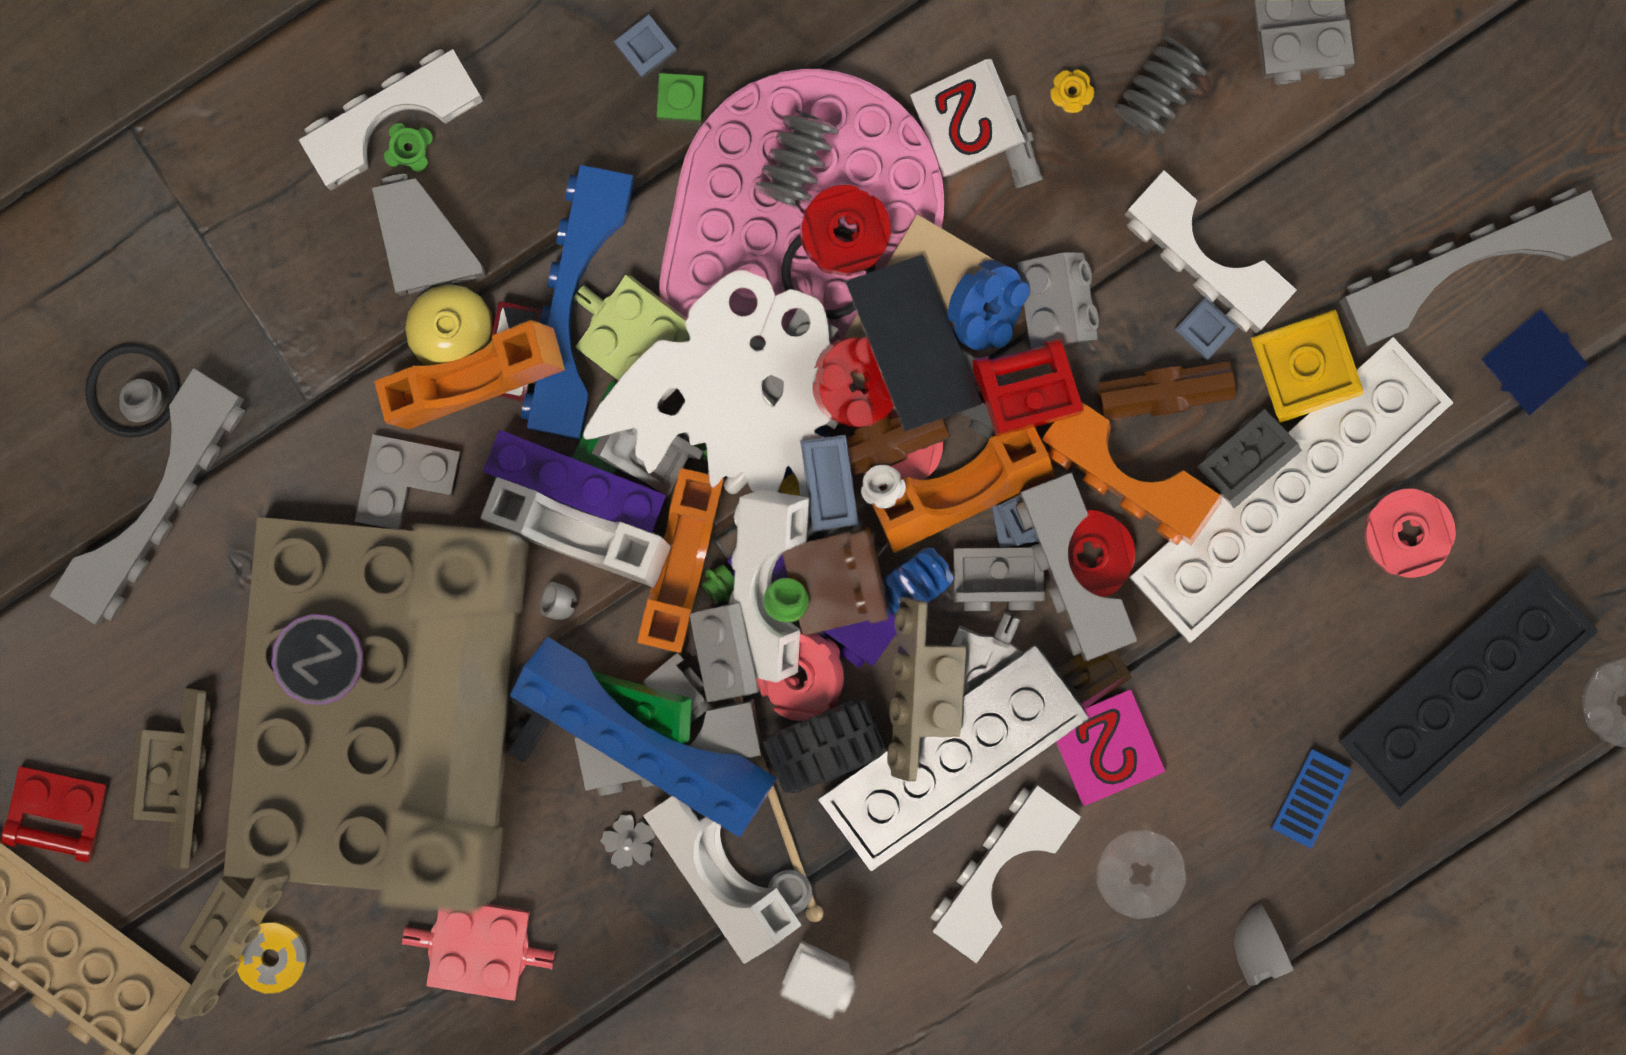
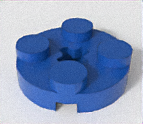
[948,260,1030,350]

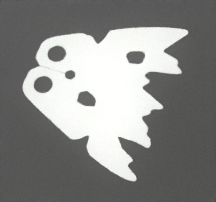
[583,270,830,498]

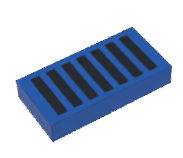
[1270,749,1352,849]

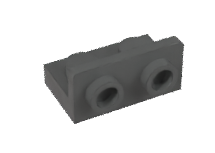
[1197,409,1302,508]

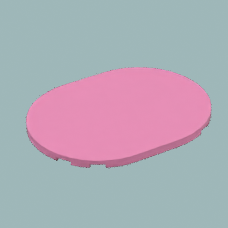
[660,69,944,391]

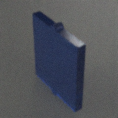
[1481,310,1588,416]

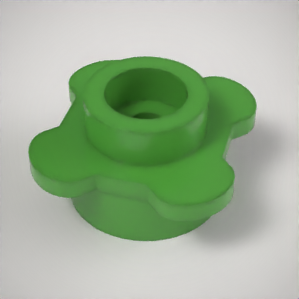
[384,123,433,172]

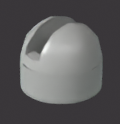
[539,582,577,620]

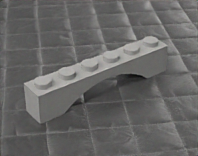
[1340,188,1612,349]
[50,368,245,625]

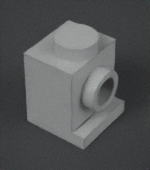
[643,653,711,724]

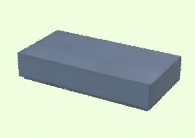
[800,435,858,531]

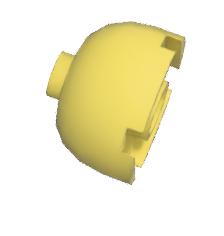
[405,284,494,366]

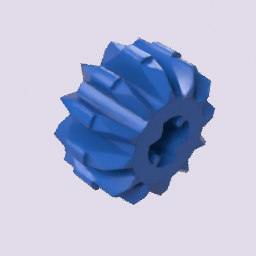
[882,548,954,615]

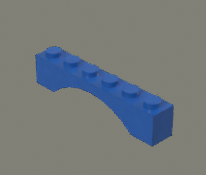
[521,165,634,440]
[510,637,777,838]

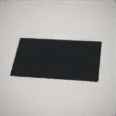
[845,255,982,432]

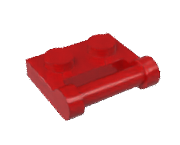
[972,338,1084,437]
[1,766,109,863]

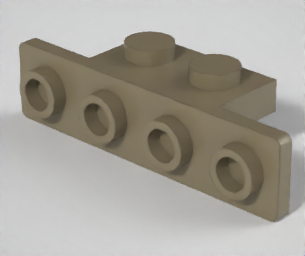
[887,597,966,782]
[128,688,210,869]
[175,870,288,1020]

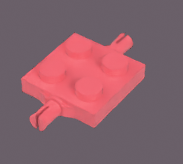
[402,904,555,1001]

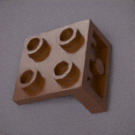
[783,527,891,635]

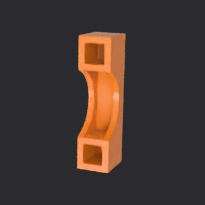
[374,320,565,430]
[1042,402,1221,546]
[871,427,1055,553]
[637,468,725,654]

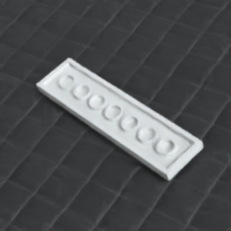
[1129,337,1453,643]

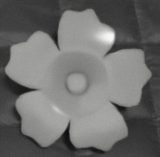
[600,814,655,869]

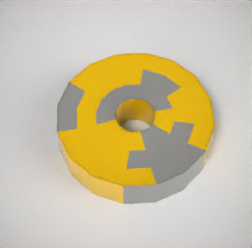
[237,921,307,994]

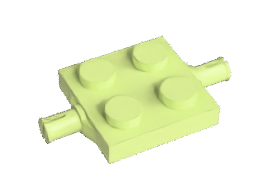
[574,275,690,381]

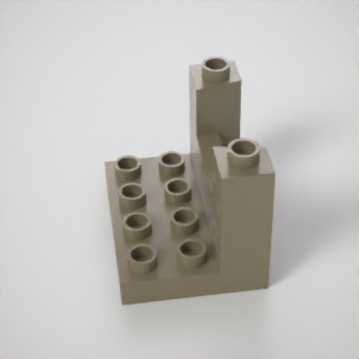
[223,517,529,913]

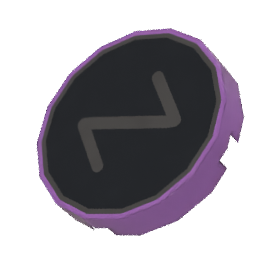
[272,614,363,705]

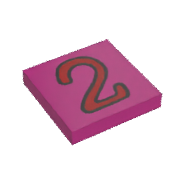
[1056,689,1166,806]

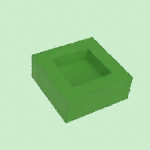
[657,73,704,122]

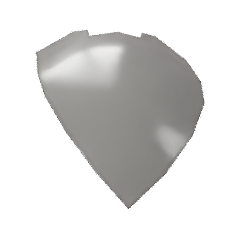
[1233,902,1294,985]

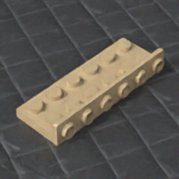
[0,843,191,1055]

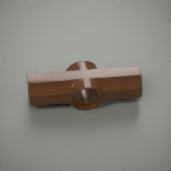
[1097,362,1236,421]
[846,416,951,478]

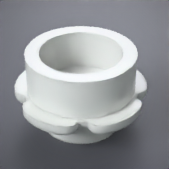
[861,465,906,508]

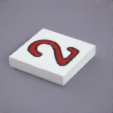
[910,59,1025,177]

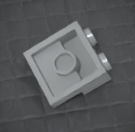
[1253,0,1355,85]

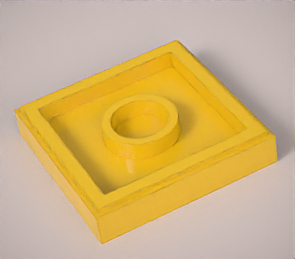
[1251,309,1365,423]

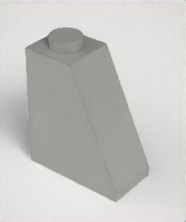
[372,174,486,296]

